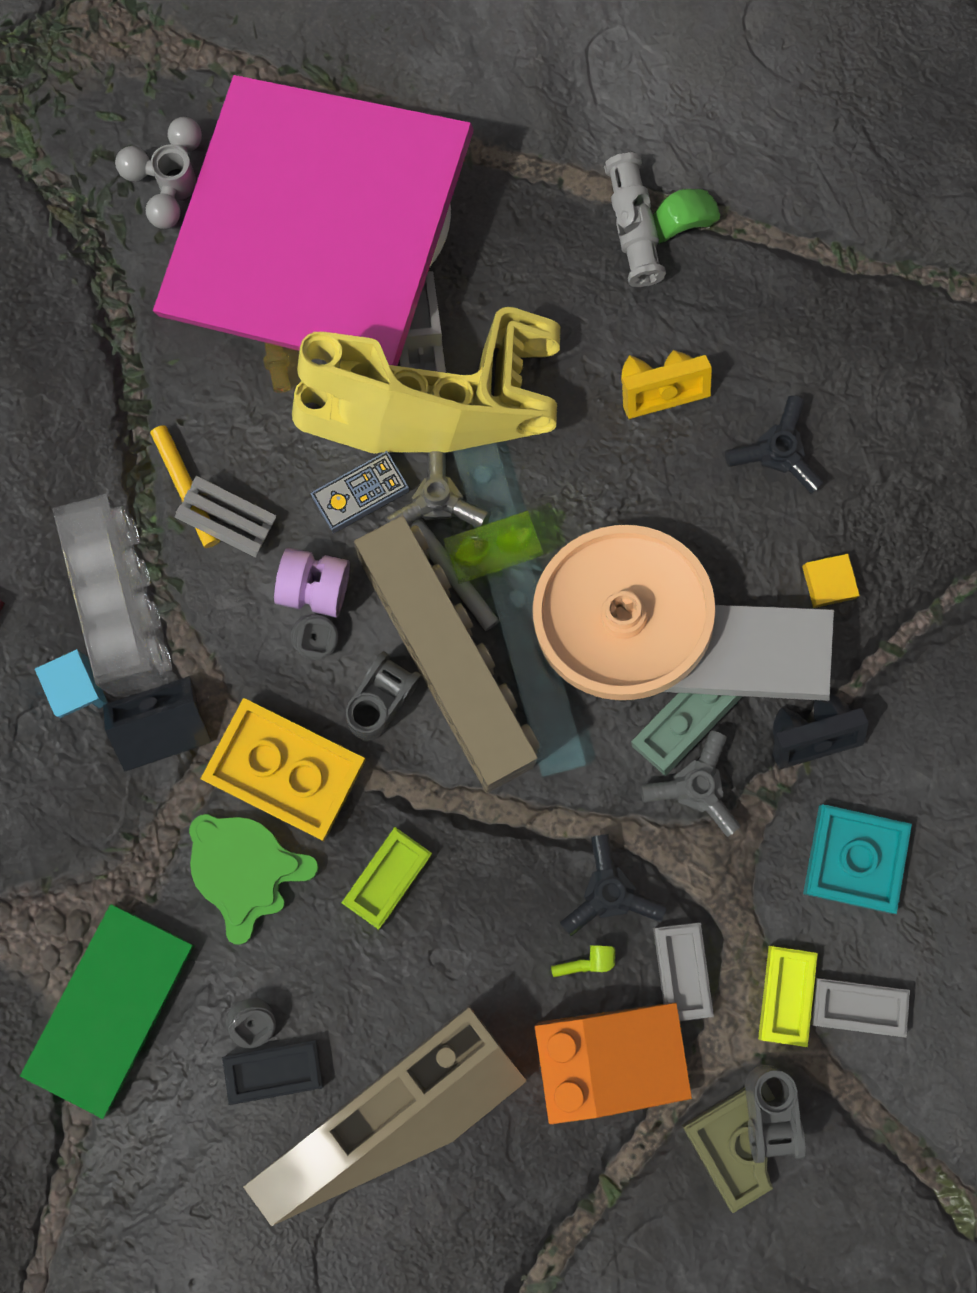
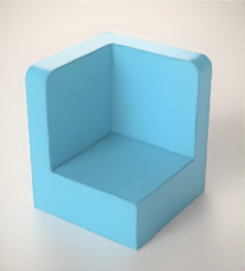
[35,649,108,718]

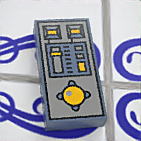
[311,451,409,534]

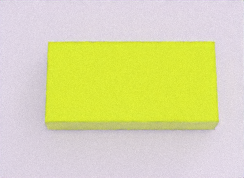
[758,946,818,1047]

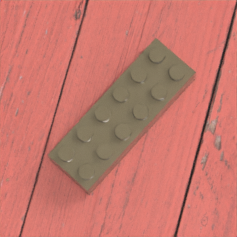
[354,515,540,794]

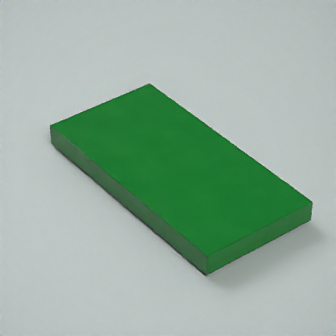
[20,904,195,1119]

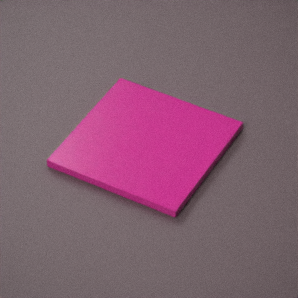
[153,75,474,366]

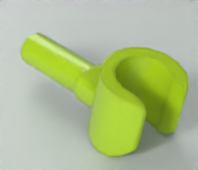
[551,945,615,977]

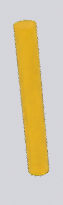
[150,425,220,548]

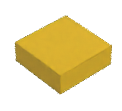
[802,554,860,608]

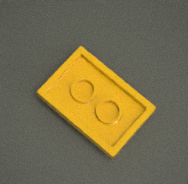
[200,698,366,841]

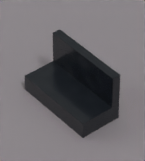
[103,676,211,772]

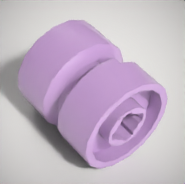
[274,547,350,617]

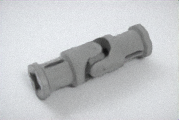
[604,152,666,287]

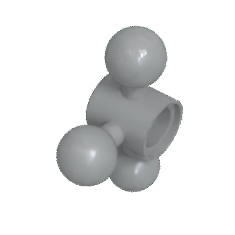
[115,117,202,229]

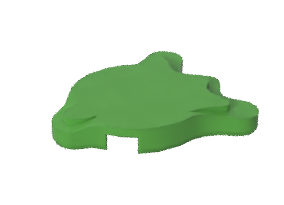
[189,814,319,945]

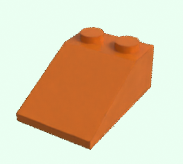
[535,1002,692,1124]

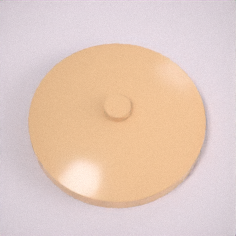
[533,525,715,700]

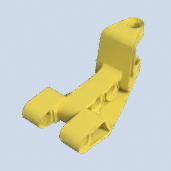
[292,307,561,454]

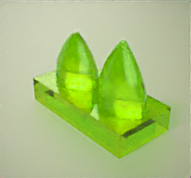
[444,511,543,584]

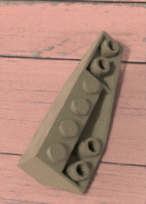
[243,1005,527,1226]

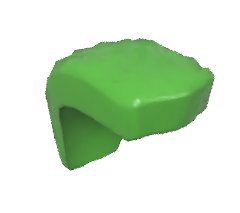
[653,189,720,244]

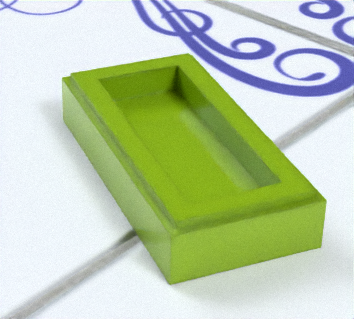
[341,827,432,930]

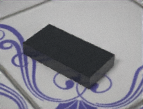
[222,1039,324,1105]

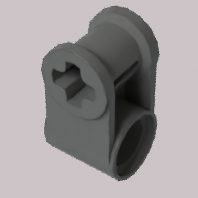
[346,651,422,740]
[745,1065,806,1163]

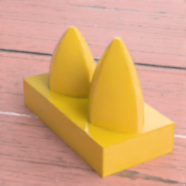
[621,350,712,419]

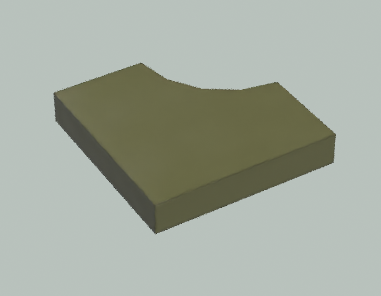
[682,1082,775,1213]

